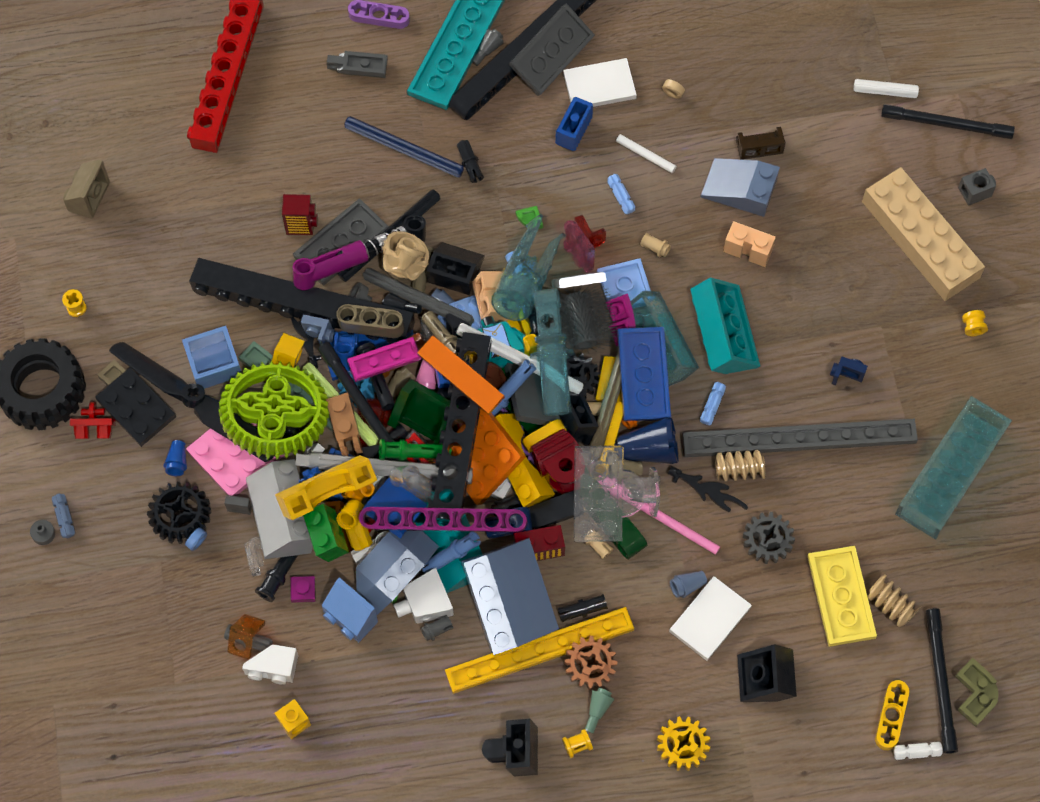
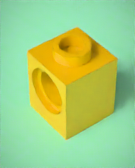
[272,333,305,368]
[274,699,311,739]

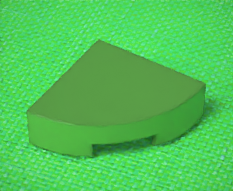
[516,206,543,229]

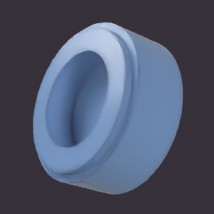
[185,527,207,551]

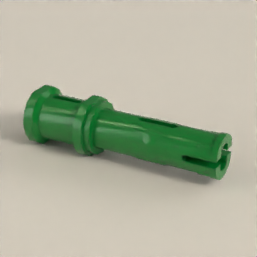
[379,439,452,461]

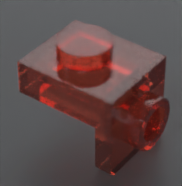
[572,214,606,250]

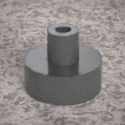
[349,282,372,302]
[30,520,55,545]

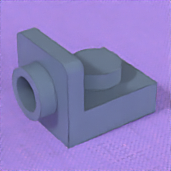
[301,315,335,346]

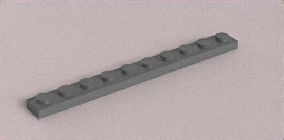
[683,419,918,457]

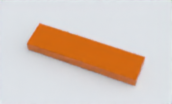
[417,335,505,415]

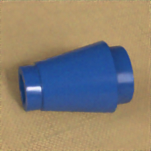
[164,440,187,477]

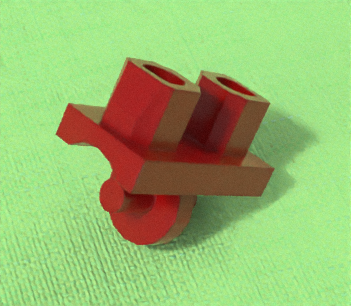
[70,402,116,439]

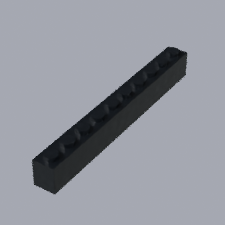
[189,258,415,344]

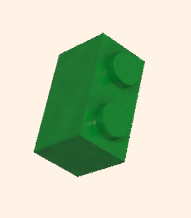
[303,503,349,562]

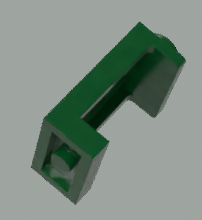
[387,379,459,445]

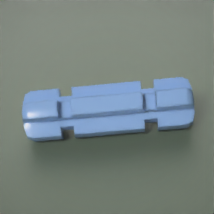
[607,174,635,214]
[700,382,726,425]

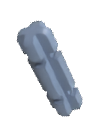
[52,493,75,539]

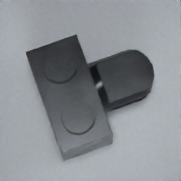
[482,719,538,777]

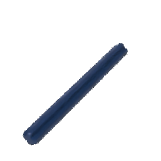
[344,116,464,177]

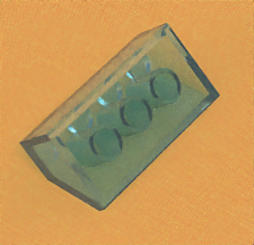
[630,291,699,386]

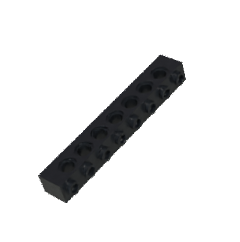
[428,332,492,523]

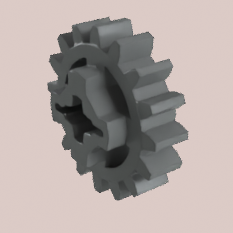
[743,512,795,564]

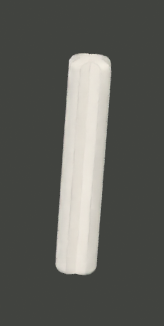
[854,79,919,98]

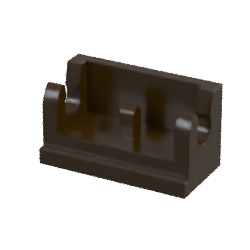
[736,127,786,160]

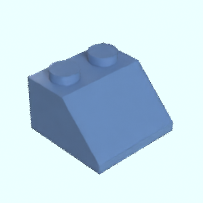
[322,577,378,643]

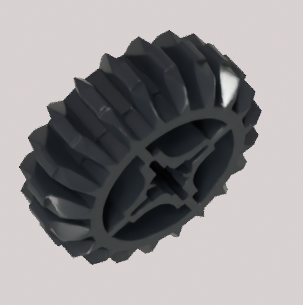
[147,481,212,544]

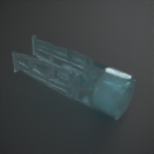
[491,214,566,321]

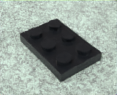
[95,367,176,447]

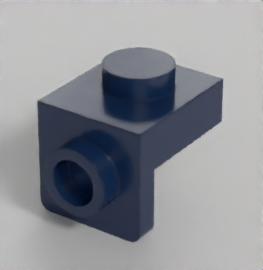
[830,356,868,386]

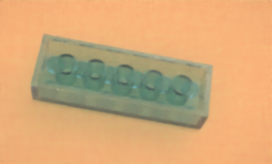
[895,396,1012,539]

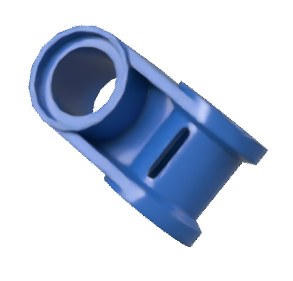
[334,332,359,372]

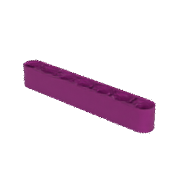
[359,507,528,532]

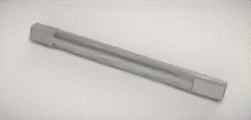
[295,453,473,484]

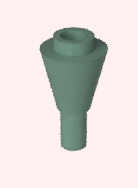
[585,688,615,734]

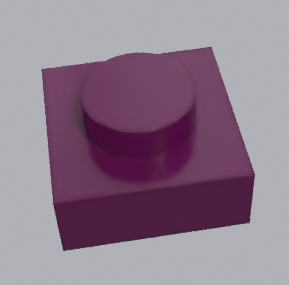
[291,576,316,603]

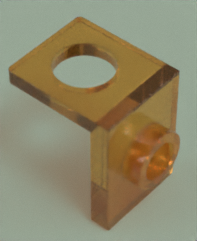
[227,614,265,659]

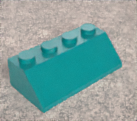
[690,277,760,374]
[415,492,482,593]

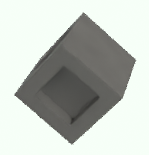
[958,168,996,206]

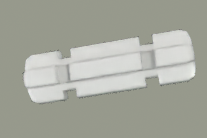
[893,742,943,760]

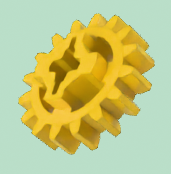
[657,716,710,771]

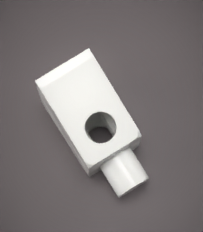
[393,568,454,624]

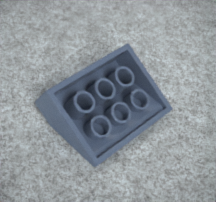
[461,538,559,655]

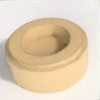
[662,79,685,99]

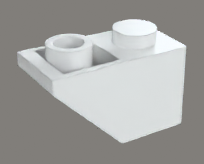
[242,644,298,684]

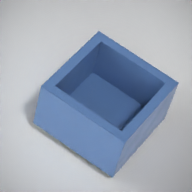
[182,326,242,389]

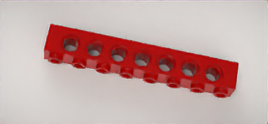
[187,0,264,153]

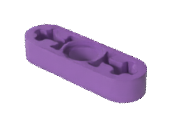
[348,0,410,29]

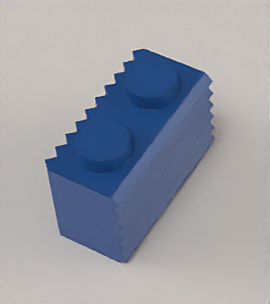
[556,97,593,151]

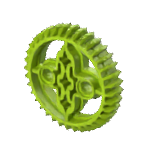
[219,360,329,460]

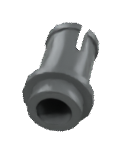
[421,615,453,641]

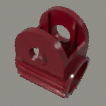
[530,429,585,494]

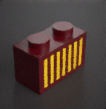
[282,194,318,235]
[514,525,565,561]

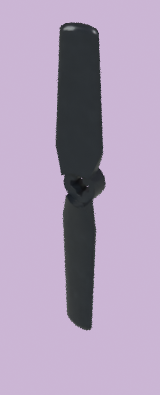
[109,342,275,462]

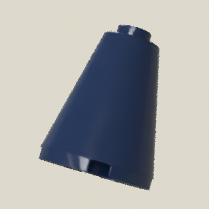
[614,418,679,464]

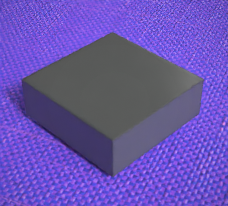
[224,495,252,515]

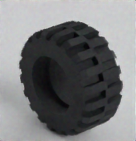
[0,338,86,431]

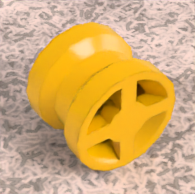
[962,310,988,336]

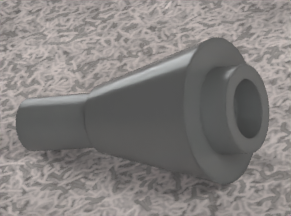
[472,29,504,66]

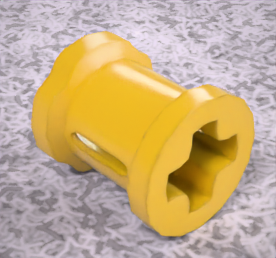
[62,289,87,317]
[562,729,593,758]

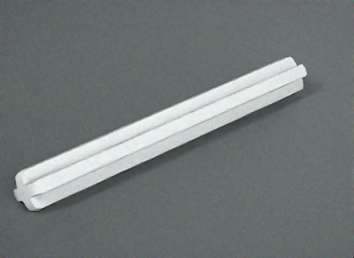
[456,323,584,394]

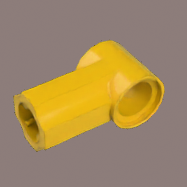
[336,499,373,551]

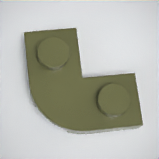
[955,658,998,727]

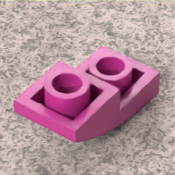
[606,293,636,346]

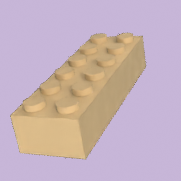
[862,167,985,301]

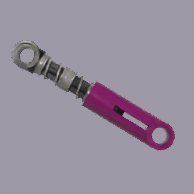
[292,215,426,290]

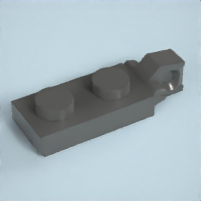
[327,51,388,78]

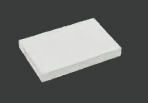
[563,58,637,107]
[669,577,752,661]

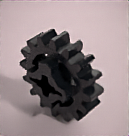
[552,352,600,399]

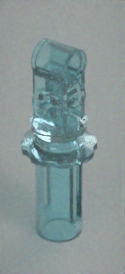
[530,288,574,416]

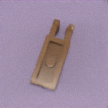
[326,392,363,456]

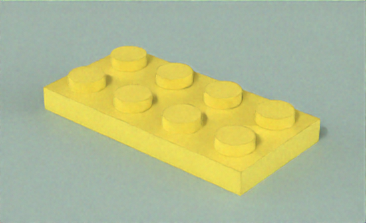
[807,546,877,647]

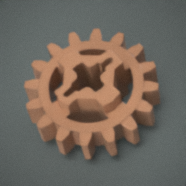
[564,636,617,690]

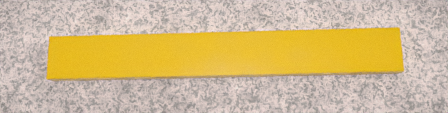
[445,607,634,694]

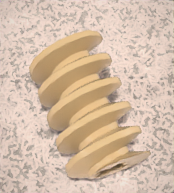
[715,450,765,482]
[868,574,921,627]

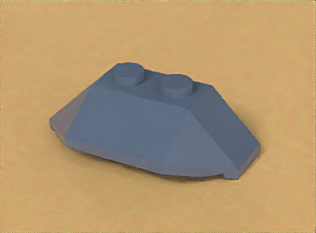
[356,530,439,615]

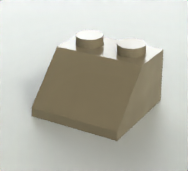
[63,160,110,219]

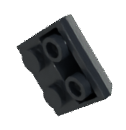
[426,242,485,295]

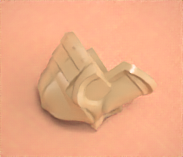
[382,232,429,280]

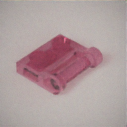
[563,220,595,273]

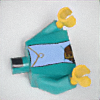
[469,316,539,368]

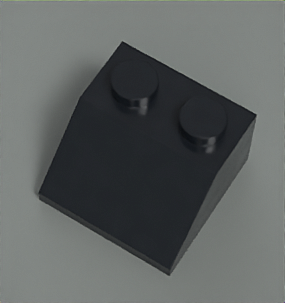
[737,644,797,702]

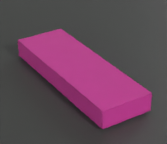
[347,337,421,382]

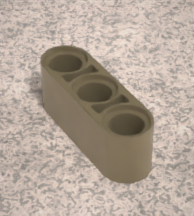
[337,304,405,338]

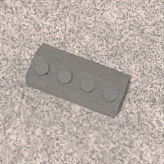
[246,459,313,559]

